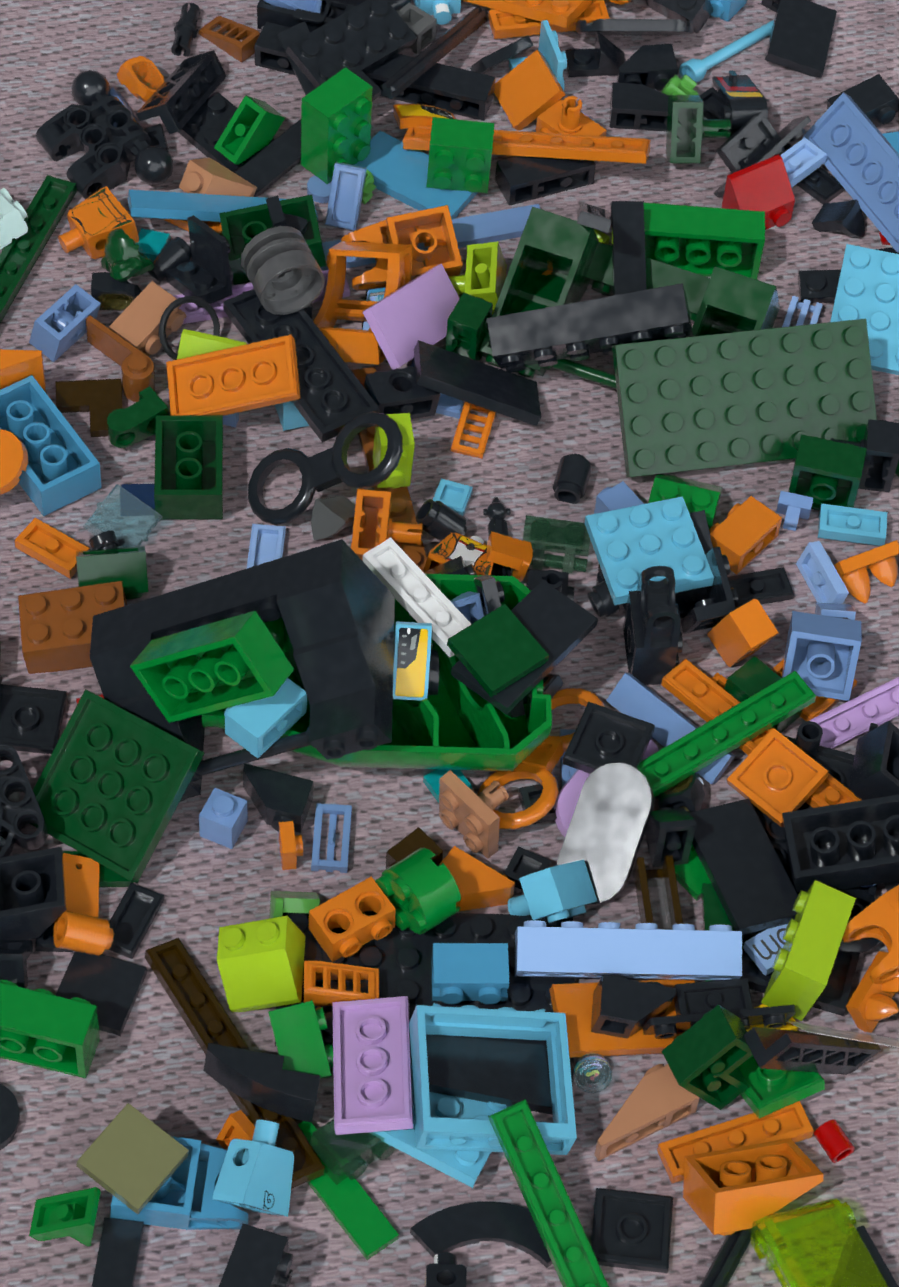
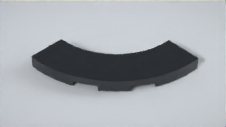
[410,1202,552,1268]

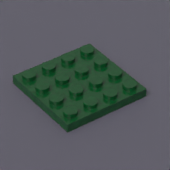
[29,689,205,883]

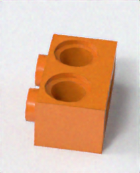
[309,876,396,962]

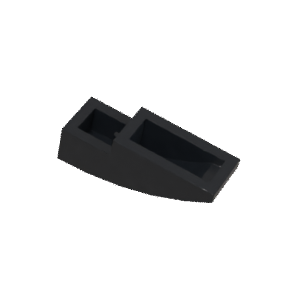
[203,1043,320,1123]

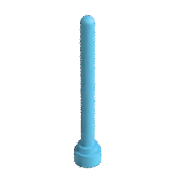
[679,20,774,83]

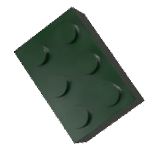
[219,194,327,285]
[154,415,223,520]

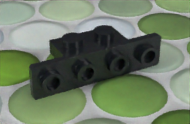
[714,112,811,198]
[643,978,796,1039]

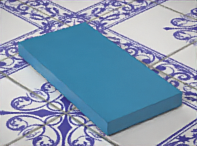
[354,131,478,219]

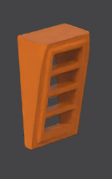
[451,402,497,459]
[304,961,379,1006]

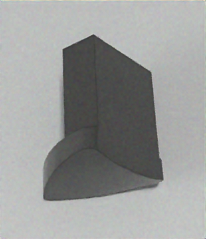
[311,495,355,540]

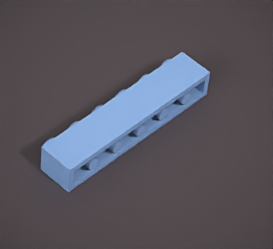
[515,920,742,981]

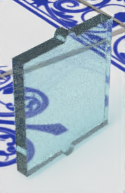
[83,484,162,548]

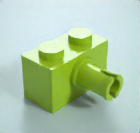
[449,241,507,315]

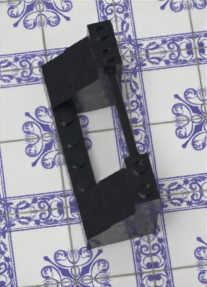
[89,539,395,802]

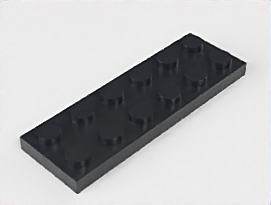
[223,289,380,442]

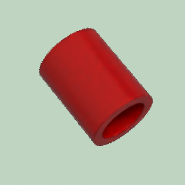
[813,1119,855,1163]

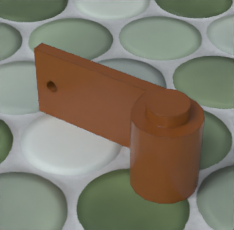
[86,315,155,402]

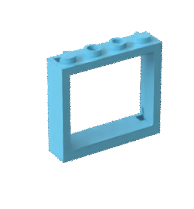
[409,1003,577,1155]

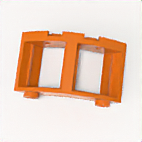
[313,241,412,365]

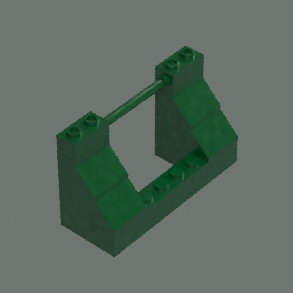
[479,206,780,389]

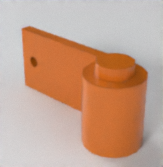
[53,853,114,956]

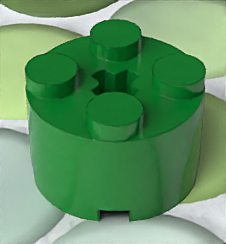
[376,848,461,934]

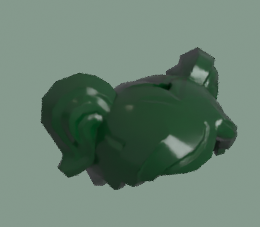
[101,228,154,282]

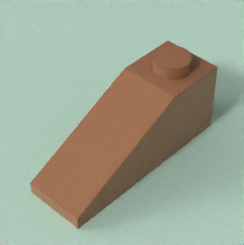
[595,1064,700,1161]

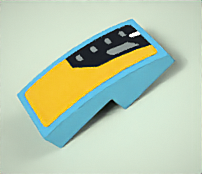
[393,621,432,701]

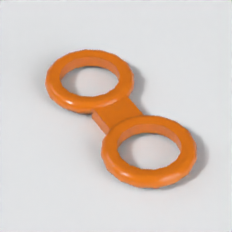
[477,688,604,830]

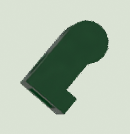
[107,386,169,448]

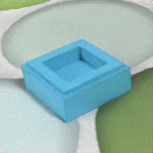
[433,478,473,516]

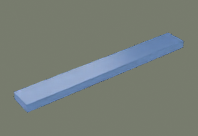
[320,204,540,271]

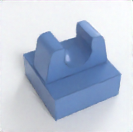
[776,491,813,531]

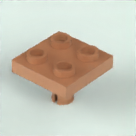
[439,770,509,859]

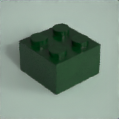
[788,434,867,511]

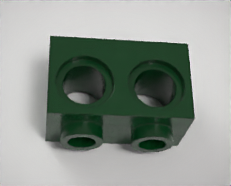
[446,293,493,361]

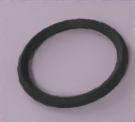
[159,296,220,360]

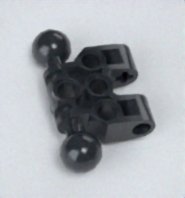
[36,70,173,199]

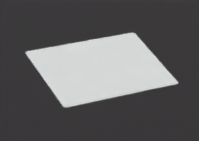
[787,1021,899,1048]

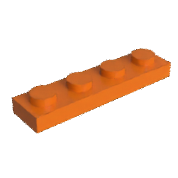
[488,0,610,39]
[657,1101,814,1184]

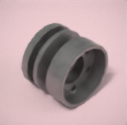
[241,226,325,315]

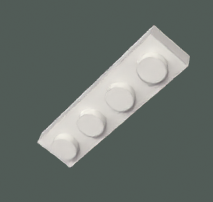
[363,538,471,657]

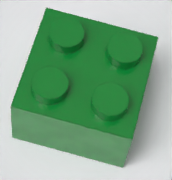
[426,117,495,193]

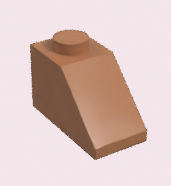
[179,158,257,197]

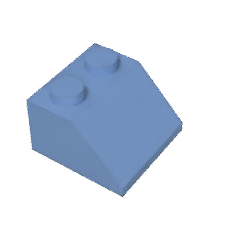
[782,611,862,701]

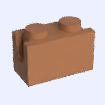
[109,281,187,357]

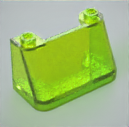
[751,1198,888,1287]

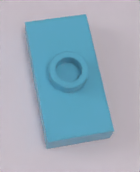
[818,503,888,546]

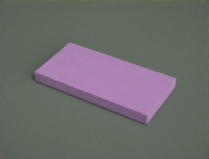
[363,263,460,370]
[333,996,414,1135]

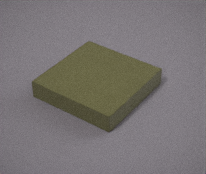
[77,1103,189,1215]

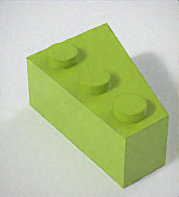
[761,880,856,1021]

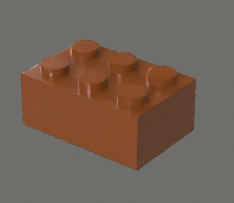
[18,581,128,674]

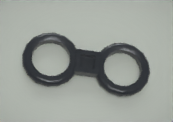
[248,411,403,525]

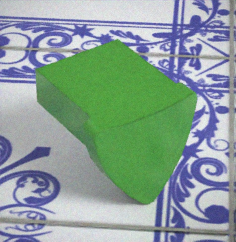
[269,891,320,919]

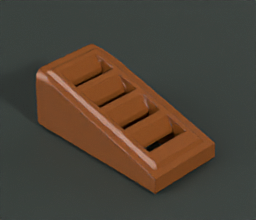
[198,15,260,63]

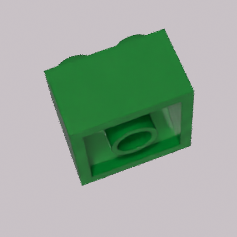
[648,474,722,530]

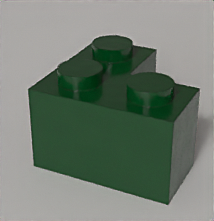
[662,1005,753,1110]

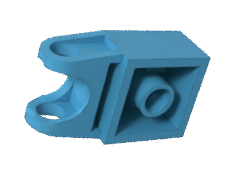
[110,1136,249,1230]

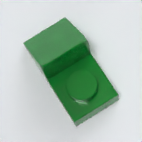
[29,1187,101,1246]

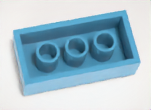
[0,375,102,516]

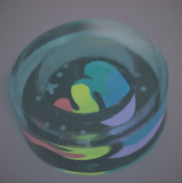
[573,1053,612,1094]

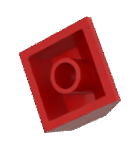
[722,154,795,230]

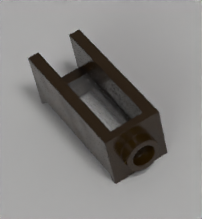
[633,855,683,930]

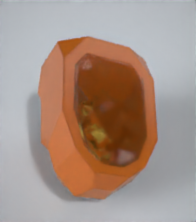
[117,56,164,102]

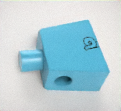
[212,1119,294,1217]

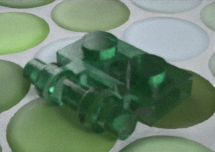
[522,515,590,574]

